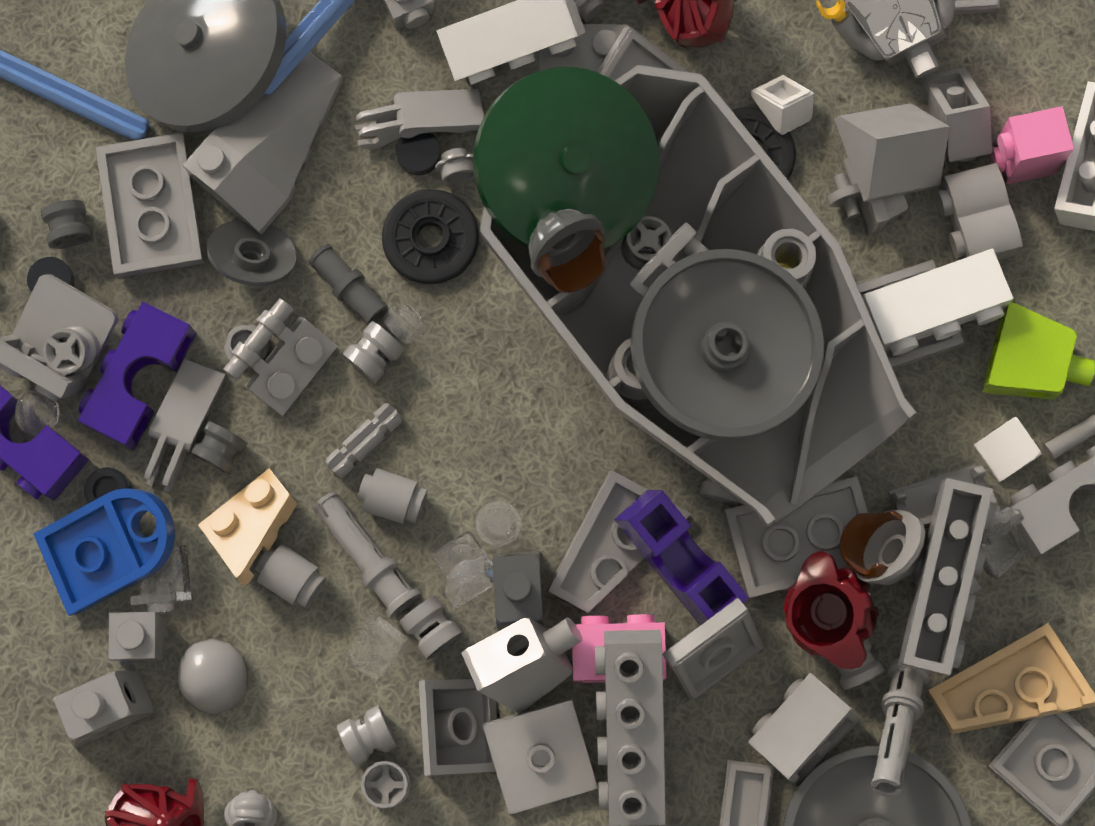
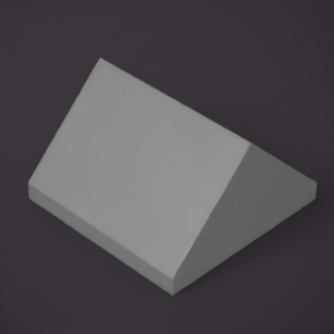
[834,103,950,202]
[419,679,497,777]

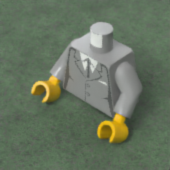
[816,0,956,79]

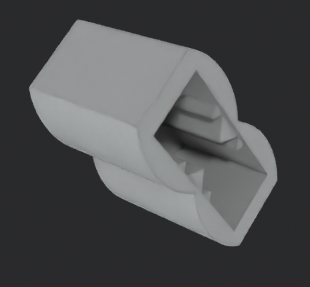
[936,163,1023,260]

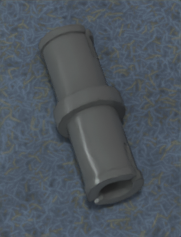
[309,244,388,326]

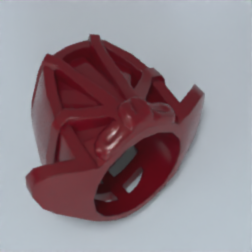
[637,0,737,49]
[784,551,879,669]
[104,778,204,826]

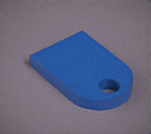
[33,489,175,616]

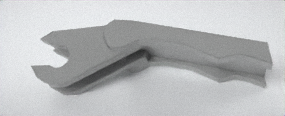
[354,89,485,150]
[144,359,227,494]

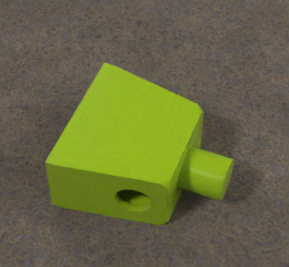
[981,302,1095,400]

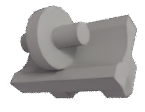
[827,158,908,235]

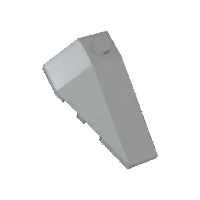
[182,52,343,235]

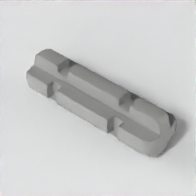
[325,403,402,478]

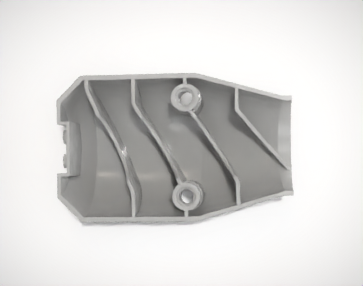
[480,65,917,527]

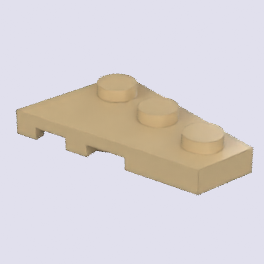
[928,623,1095,734]

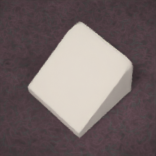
[751,75,814,135]
[973,417,1041,483]

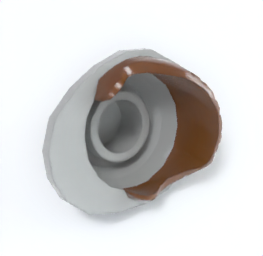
[839,510,925,585]

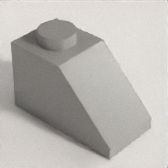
[922,67,993,162]

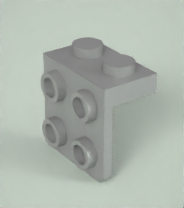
[0,274,118,400]

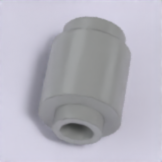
[357,468,428,525]
[255,544,327,609]

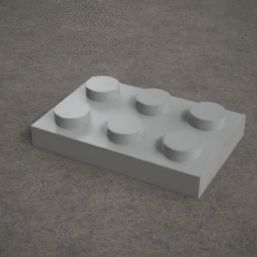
[96,132,205,278]
[724,476,868,600]

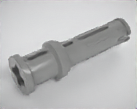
[312,491,422,619]
[871,659,930,796]

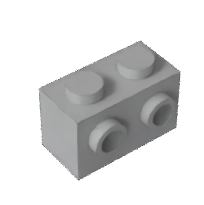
[748,672,861,787]

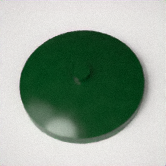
[473,67,659,249]

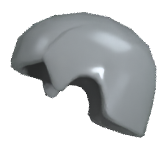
[177,638,247,714]

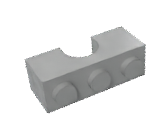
[1003,446,1095,559]

